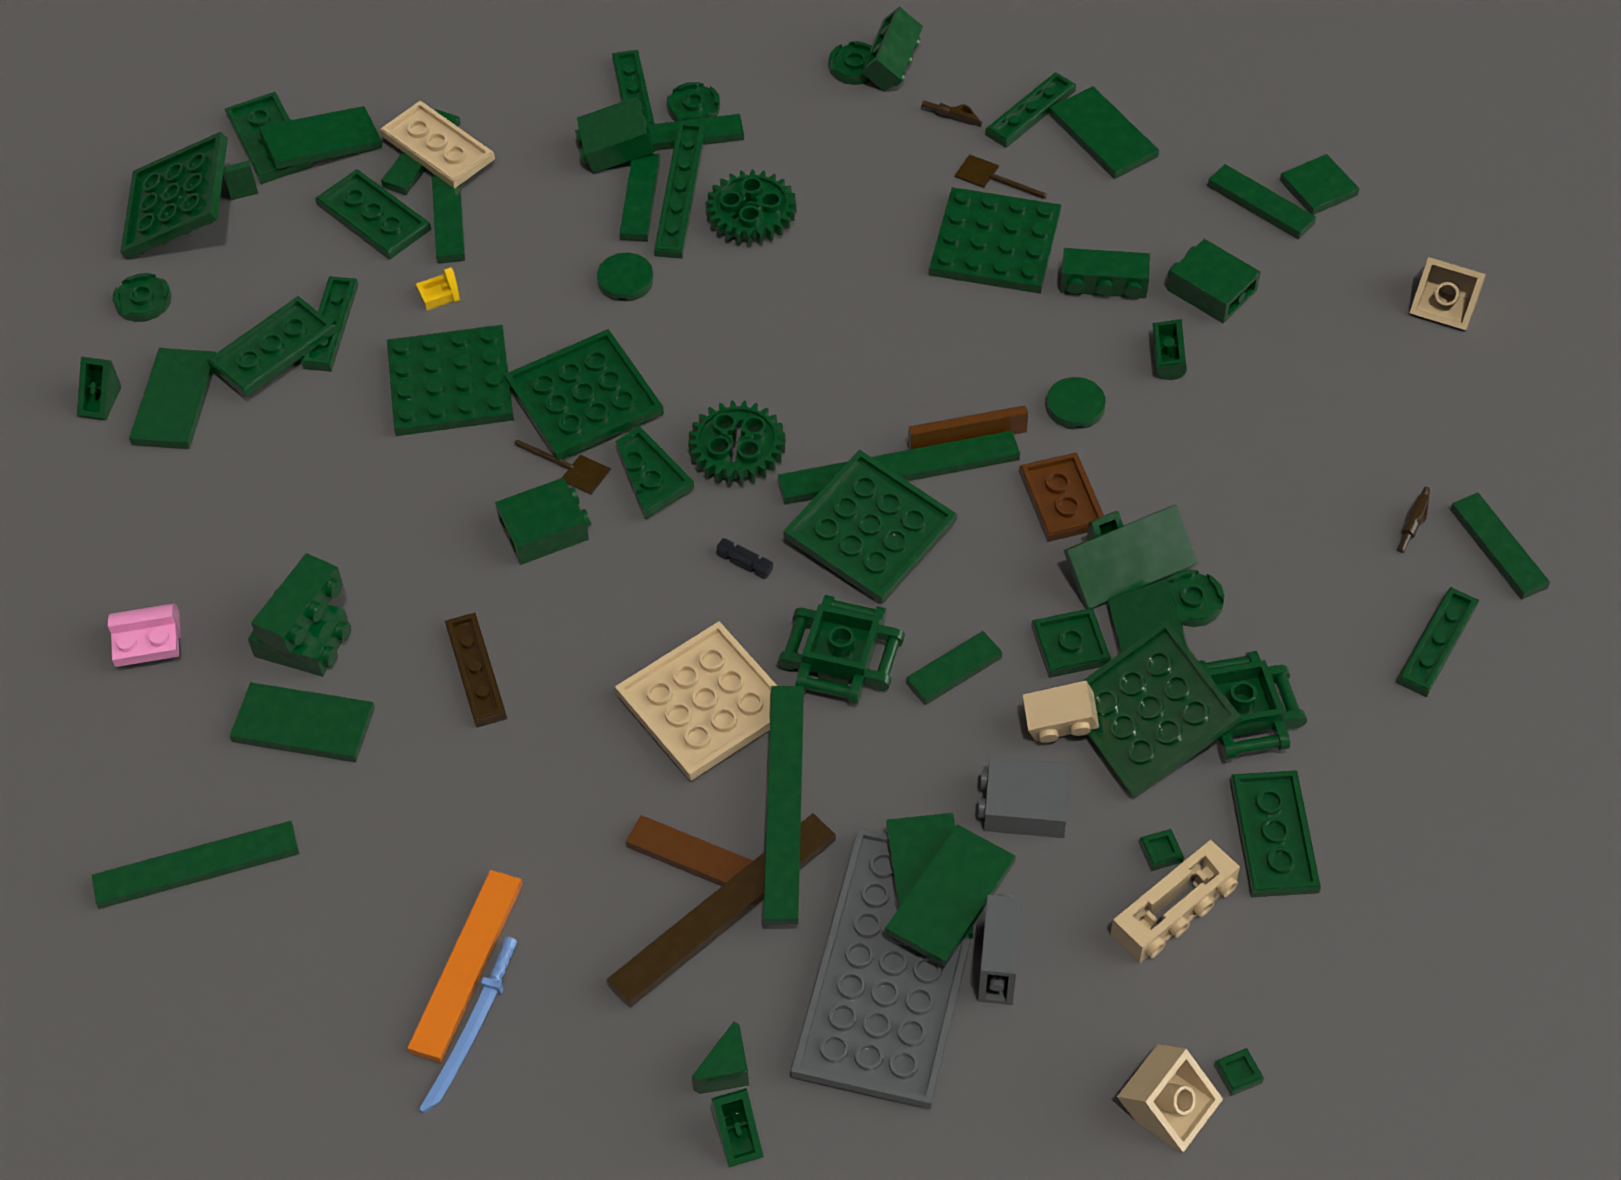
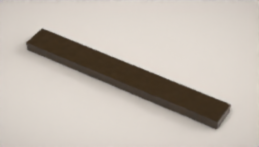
[607,813,836,1007]

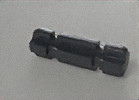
[716,538,773,578]

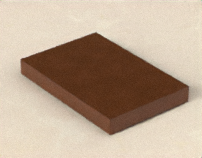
[1019,452,1104,542]

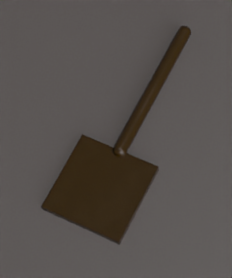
[955,154,1047,198]
[515,440,611,495]

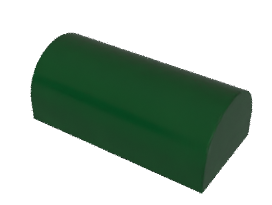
[1152,319,1187,380]

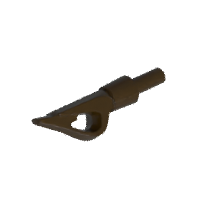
[921,100,982,127]
[1397,487,1430,553]

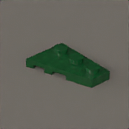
[615,426,694,519]

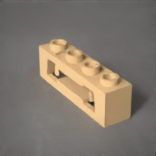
[1110,840,1240,964]

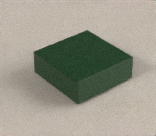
[1139,829,1184,871]
[1214,1048,1264,1096]

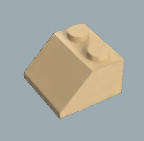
[1409,257,1486,330]
[1117,1044,1223,1153]

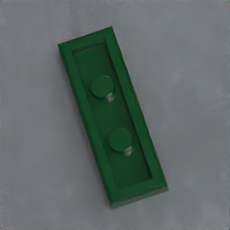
[906,631,1002,705]

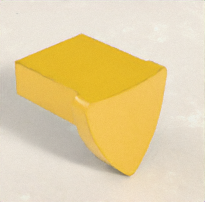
[416,267,460,310]

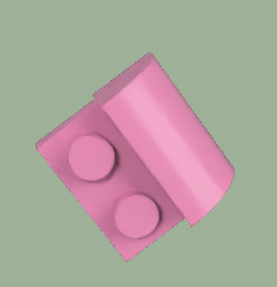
[108,603,181,667]

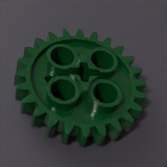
[706,169,797,245]
[688,400,786,485]

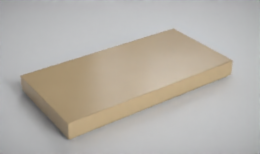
[380,101,495,189]

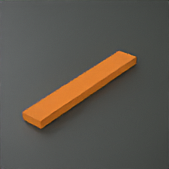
[407,870,523,1064]

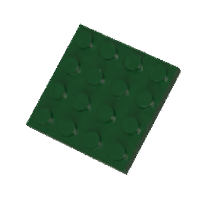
[120,131,228,259]
[929,187,1062,294]
[387,325,514,436]
[504,329,664,461]
[783,449,957,604]
[1083,620,1243,798]

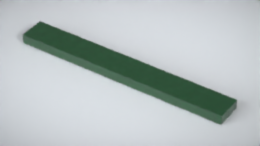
[778,430,1020,504]
[764,686,804,925]

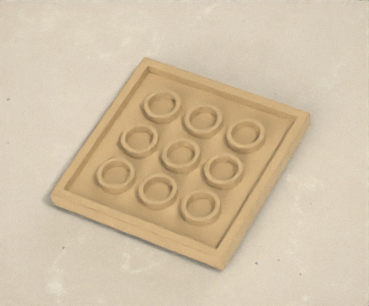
[615,621,777,781]

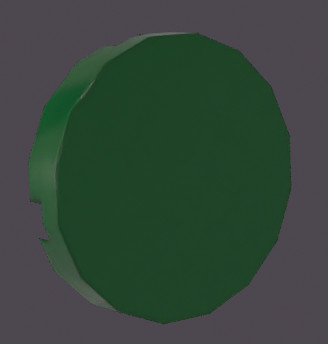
[828,41,872,85]
[667,82,720,121]
[597,252,654,301]
[112,273,172,322]
[1046,377,1106,429]
[1168,569,1225,627]

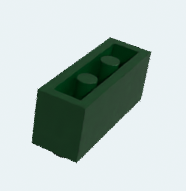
[861,6,923,92]
[1060,248,1150,298]
[251,553,343,655]

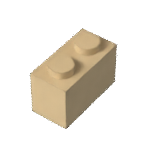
[1023,681,1099,743]

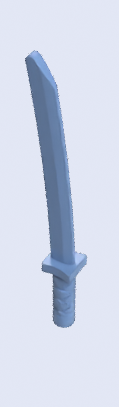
[420,937,517,1113]

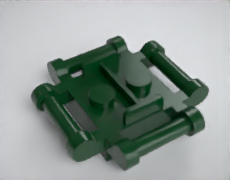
[777,595,905,704]
[1199,651,1307,760]

